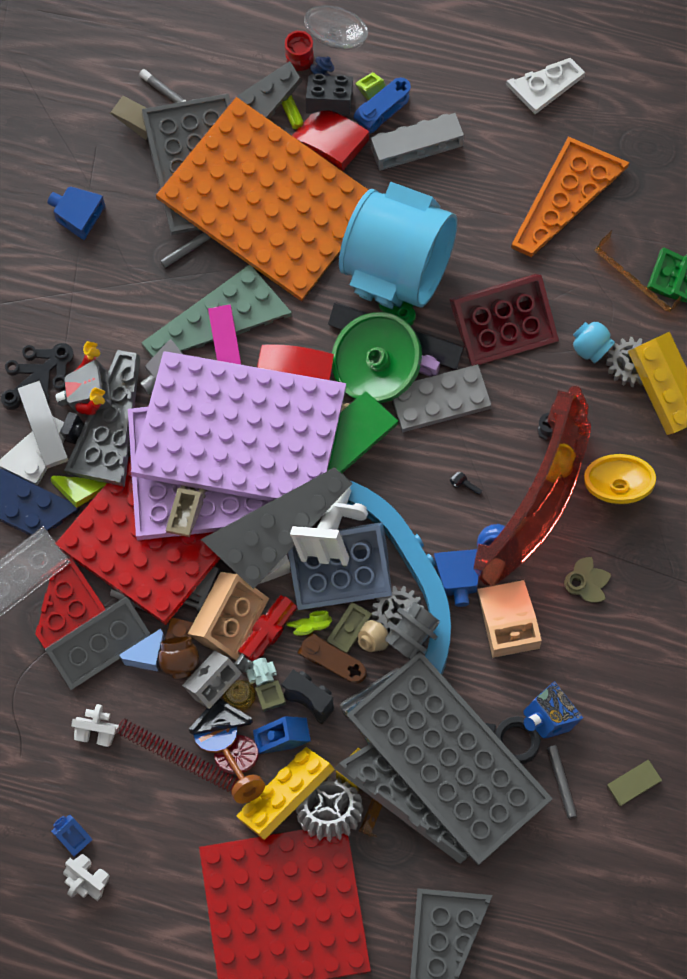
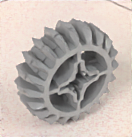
[296,777,363,842]

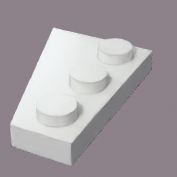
[506,58,585,114]

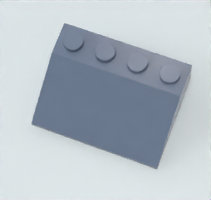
[288,522,392,610]

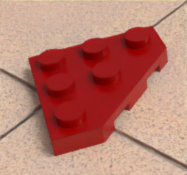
[35,558,106,649]

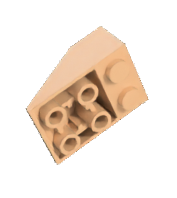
[477,580,542,658]

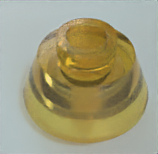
[222,679,255,711]

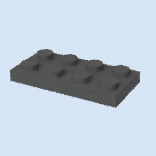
[45,597,151,690]

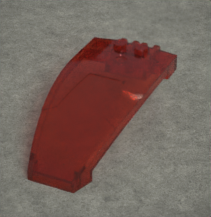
[473,385,591,586]

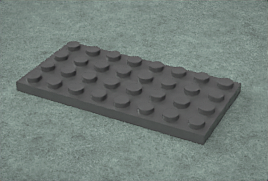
[346,651,553,866]

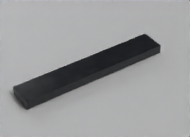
[328,302,465,369]

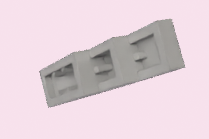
[18,381,68,469]

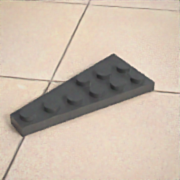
[410,888,493,979]

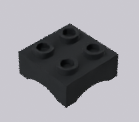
[306,74,353,115]
[281,669,334,725]

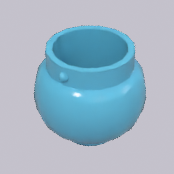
[573,322,615,364]

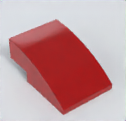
[292,110,369,171]
[257,345,334,380]

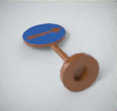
[194,727,265,804]

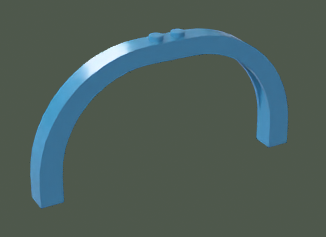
[347,481,451,744]

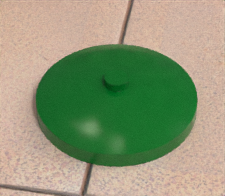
[332,312,422,403]

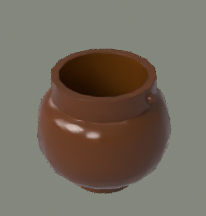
[158,636,199,679]

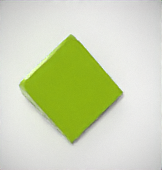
[355,72,386,101]

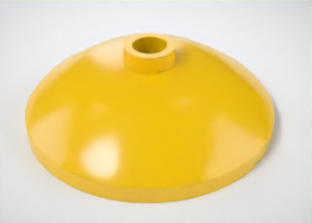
[584,454,656,504]

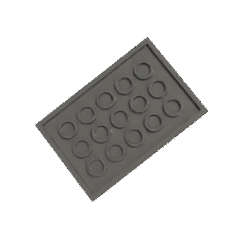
[142,94,231,235]

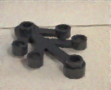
[1,343,74,410]

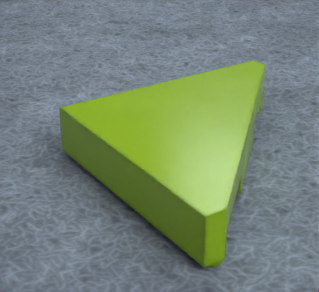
[51,476,107,508]

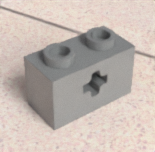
[182,651,242,709]

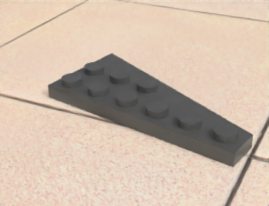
[64,350,140,486]
[201,467,353,589]
[334,744,470,864]

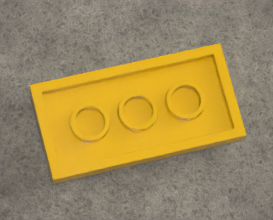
[236,747,335,840]

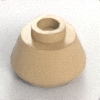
[358,620,388,652]

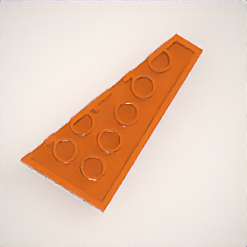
[511,136,629,257]

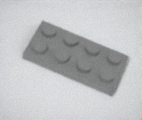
[392,364,491,432]

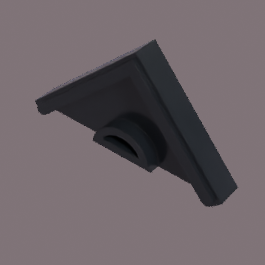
[189,698,253,735]

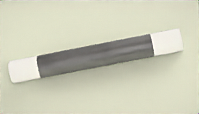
[139,69,186,103]

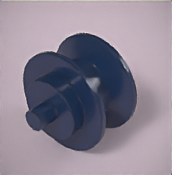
[310,56,335,76]

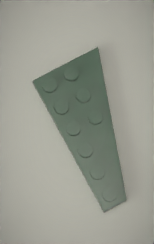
[141,265,292,358]

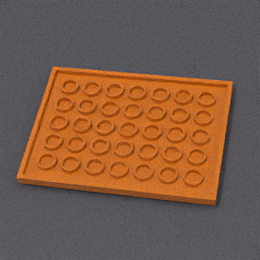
[156,97,368,302]

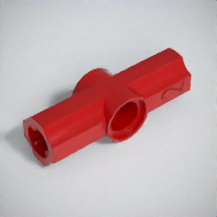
[238,595,297,661]

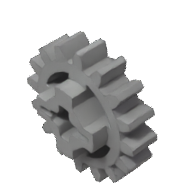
[606,337,643,387]
[372,586,424,632]

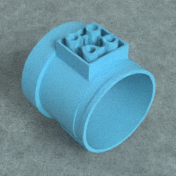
[339,182,457,309]

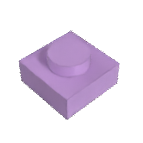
[419,355,440,377]

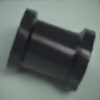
[538,413,560,441]

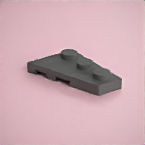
[235,61,302,119]

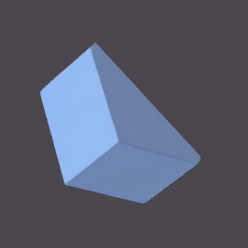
[120,629,165,671]

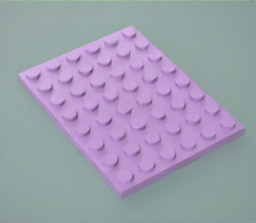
[131,351,346,501]

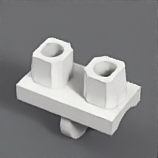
[71,704,119,746]
[63,854,109,901]

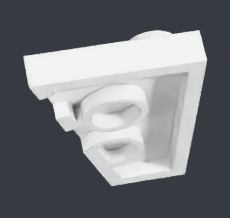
[0,417,65,486]

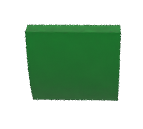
[647,247,687,302]

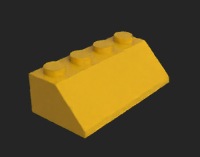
[628,332,687,435]

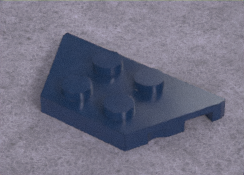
[0,469,80,540]

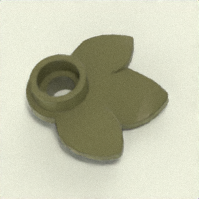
[564,557,611,603]

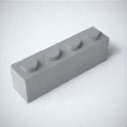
[371,113,464,171]

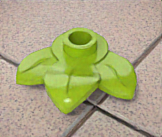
[287,611,332,636]

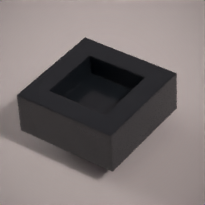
[60,412,84,444]

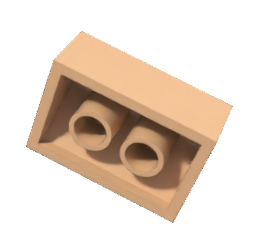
[188,572,269,660]

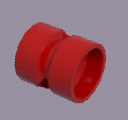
[285,30,314,71]

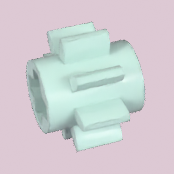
[246,658,277,687]

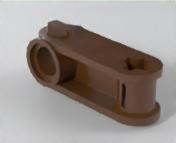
[297,633,367,684]

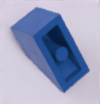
[253,716,311,754]

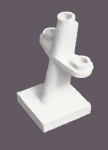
[290,486,368,566]

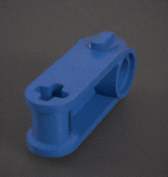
[353,78,411,134]

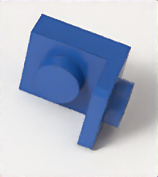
[51,815,93,856]

